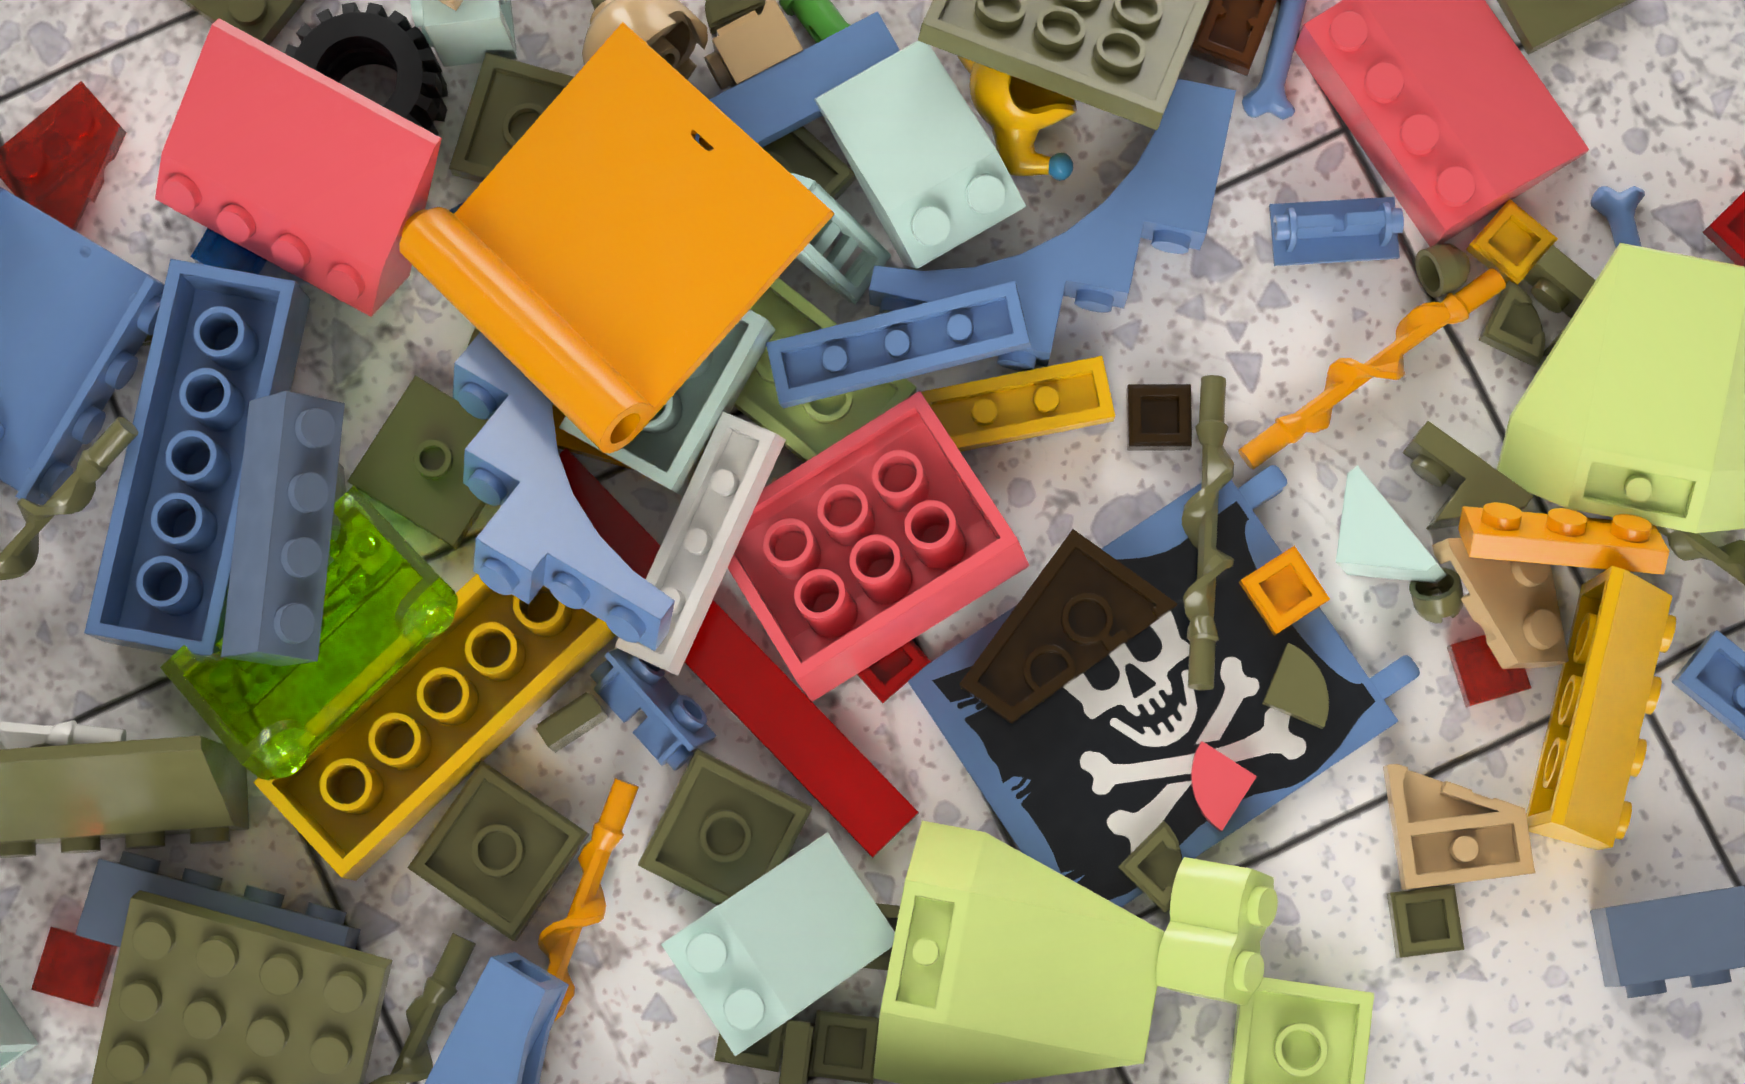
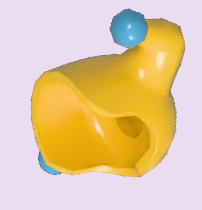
[957,55,1077,181]

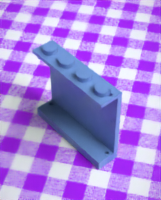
[0,187,165,505]

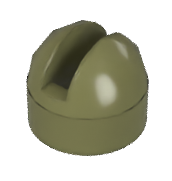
[1415,243,1471,298]
[1409,567,1464,624]

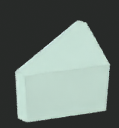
[1336,465,1447,583]

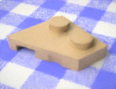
[1432,538,1569,669]
[1383,764,1535,890]

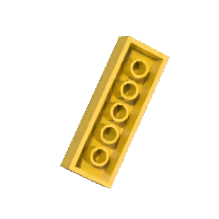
[253,574,616,881]

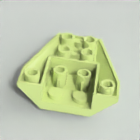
[1497,243,1745,533]
[873,820,1165,1084]

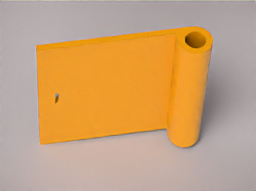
[399,22,835,454]

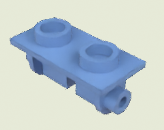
[1269,197,1404,266]
[590,648,717,771]

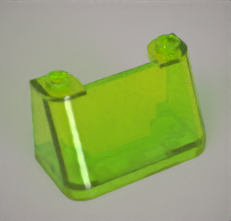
[160,485,458,780]

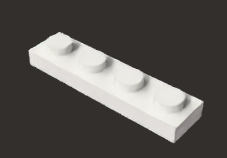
[615,411,786,676]

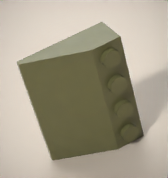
[0,736,249,858]

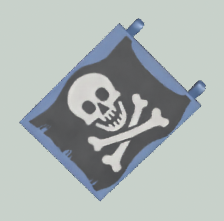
[908,465,1420,907]

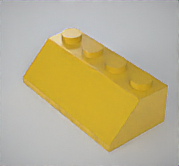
[1526,566,1676,851]

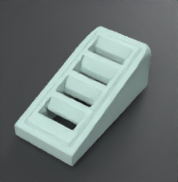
[791,173,891,304]

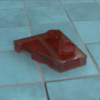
[0,81,127,231]

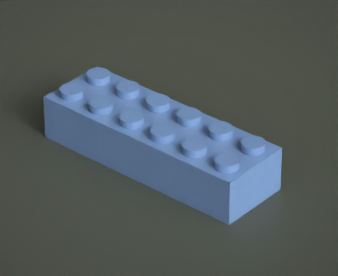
[84,259,311,666]

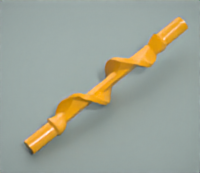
[1238,267,1506,470]
[538,778,639,1022]

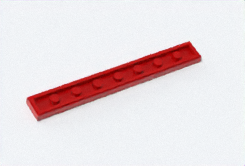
[559,448,919,858]

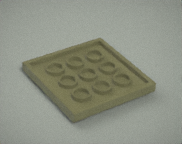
[918,0,1210,130]
[91,890,393,1084]

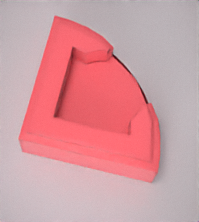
[1191,741,1257,832]

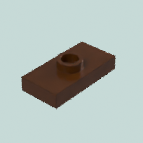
[1189,0,1277,76]

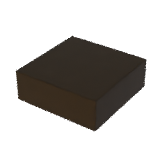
[1126,384,1192,451]

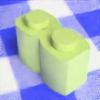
[1156,857,1278,1006]

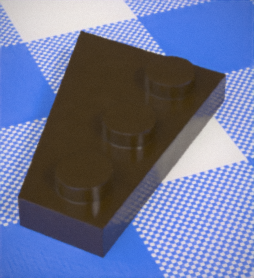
[959,529,1178,724]

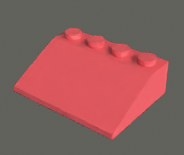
[1294,0,1589,247]
[155,19,442,317]
[728,391,1029,702]

